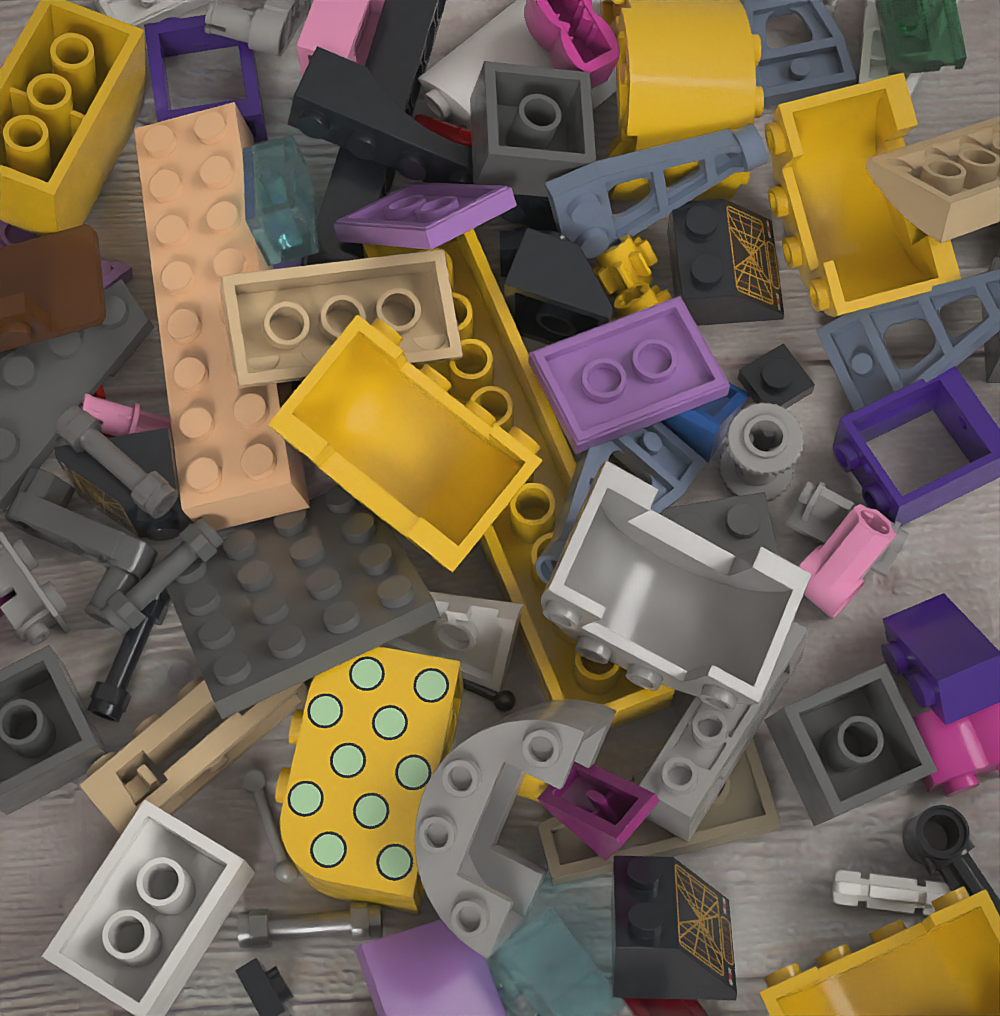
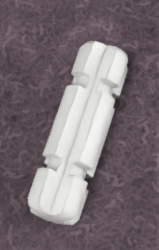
[832,869,951,916]

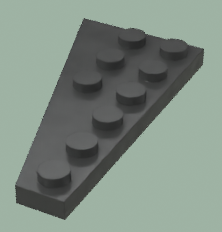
[0,279,154,511]

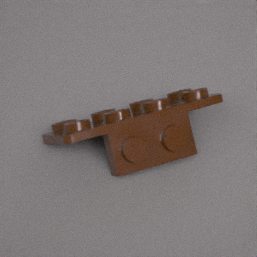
[0,224,106,352]

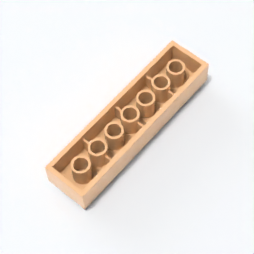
[134,102,310,531]

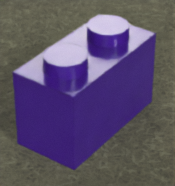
[881,593,1000,726]

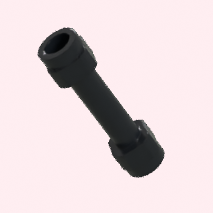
[87,591,171,722]

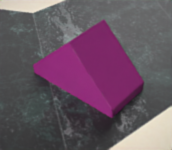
[537,761,660,861]

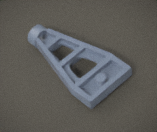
[741,0,857,107]
[545,123,768,259]
[816,269,1000,411]
[535,422,706,584]

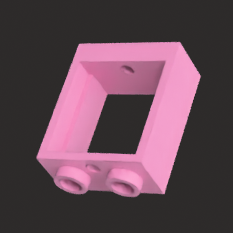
[296,0,385,77]

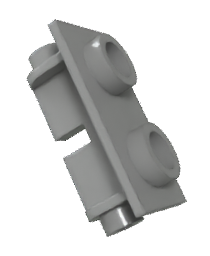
[786,481,909,577]
[0,530,71,646]

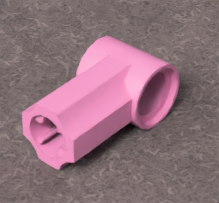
[799,504,897,619]

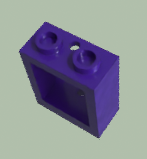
[144,8,268,143]
[833,366,1000,527]

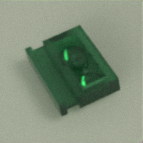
[875,0,967,75]

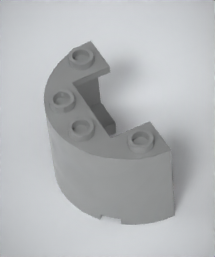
[541,461,812,712]
[415,699,617,958]

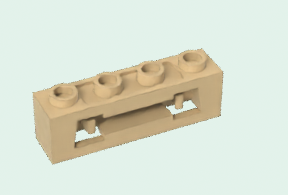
[79,676,308,835]

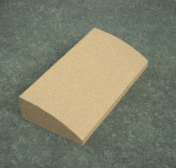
[866,116,1000,243]
[220,249,463,388]

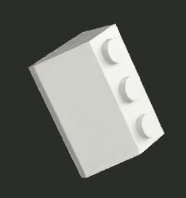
[41,800,255,1016]

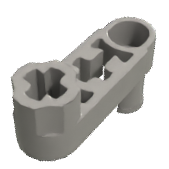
[204,0,313,57]

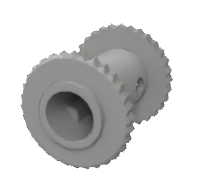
[718,402,805,503]

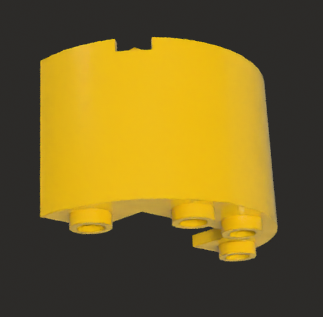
[600,0,764,201]
[765,72,961,317]
[268,314,543,573]
[759,886,1000,1016]

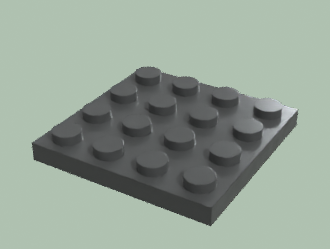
[166,485,440,719]

